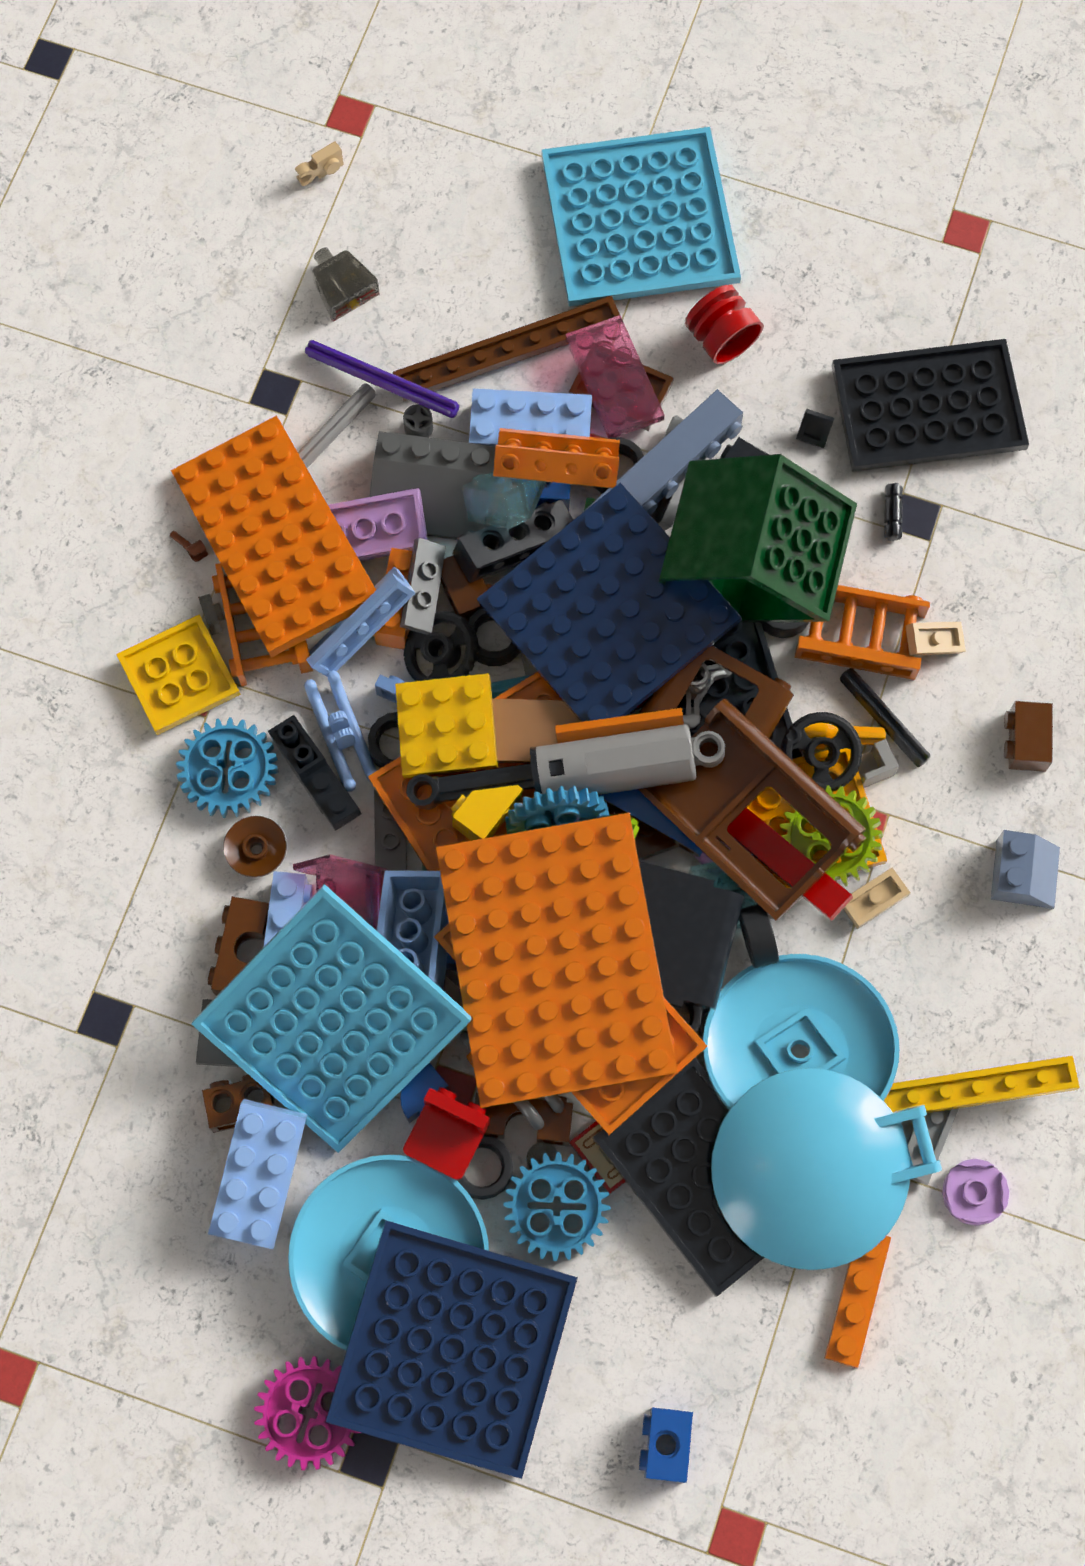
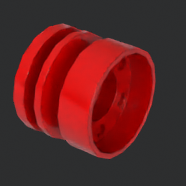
[685,285,764,365]

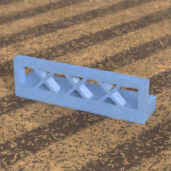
[306,567,416,676]

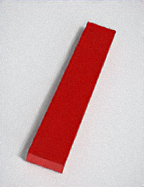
[727,808,853,921]

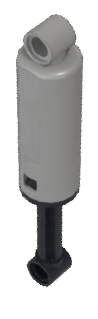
[406,724,725,810]

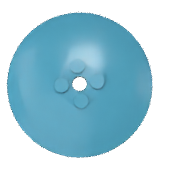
[703,954,900,1110]
[288,1155,489,1350]

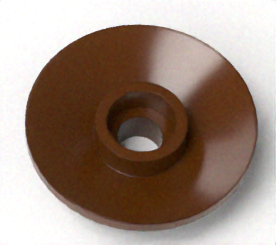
[223,816,287,878]

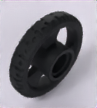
[403,611,479,681]
[781,712,862,792]

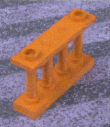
[493,428,620,488]
[212,563,313,686]
[794,585,930,680]

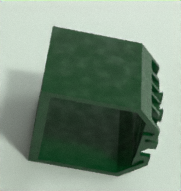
[659,454,857,622]

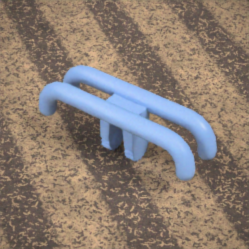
[304,671,377,792]

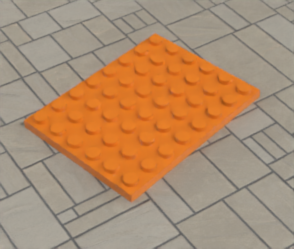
[436,813,678,1108]

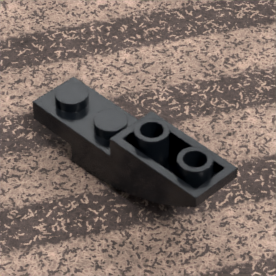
[268,715,362,831]

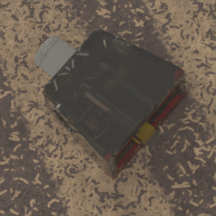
[312,247,380,322]

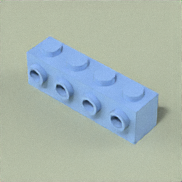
[264,871,313,946]

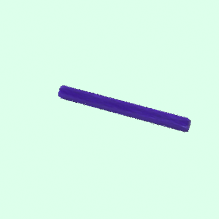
[305,340,460,418]

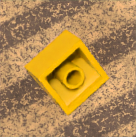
[451,785,523,841]

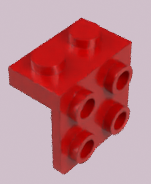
[403,1087,490,1180]

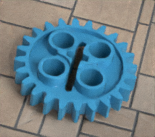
[176,717,279,818]
[505,786,609,834]
[503,1152,611,1261]

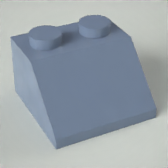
[991,830,1060,909]

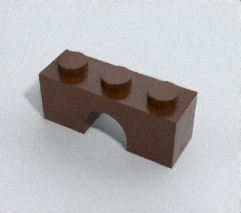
[208,896,269,996]
[475,1092,574,1147]

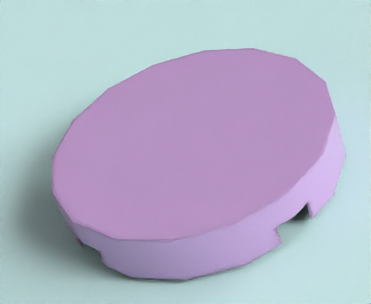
[942,1159,1009,1226]

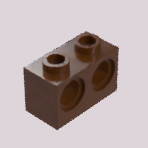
[202,1074,275,1133]

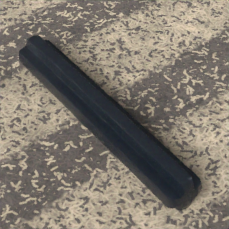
[840,668,930,767]

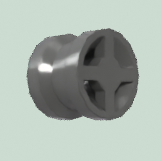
[403,404,434,438]

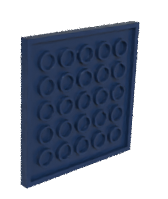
[477,482,742,722]
[325,1220,578,1479]

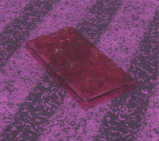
[565,315,665,438]

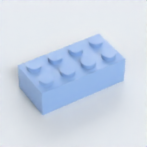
[469,388,592,446]
[377,871,449,990]
[208,1099,307,1249]

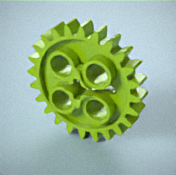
[780,785,883,887]

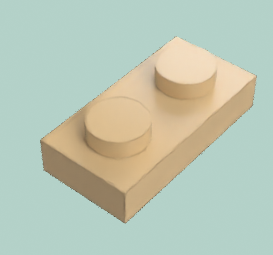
[905,622,966,656]
[843,867,911,929]

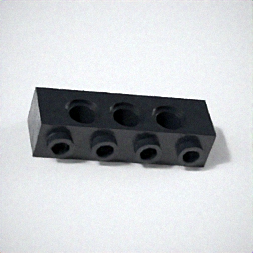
[452,500,574,583]

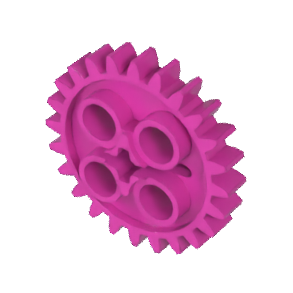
[254,1356,361,1470]

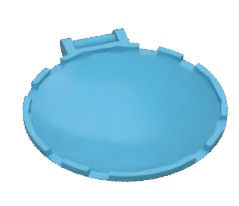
[711,1068,942,1270]

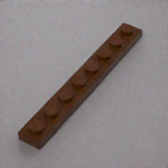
[392,296,622,402]

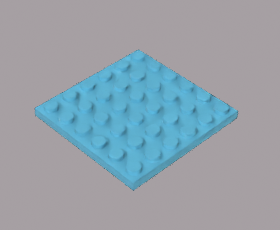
[541,127,741,307]
[191,884,471,1153]

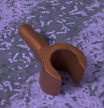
[170,531,209,562]

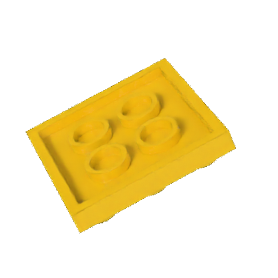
[116,614,241,735]
[395,673,498,778]

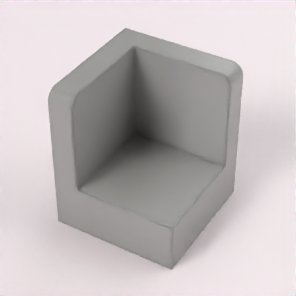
[858,739,899,788]

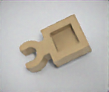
[295,141,344,186]

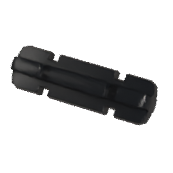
[884,483,903,541]

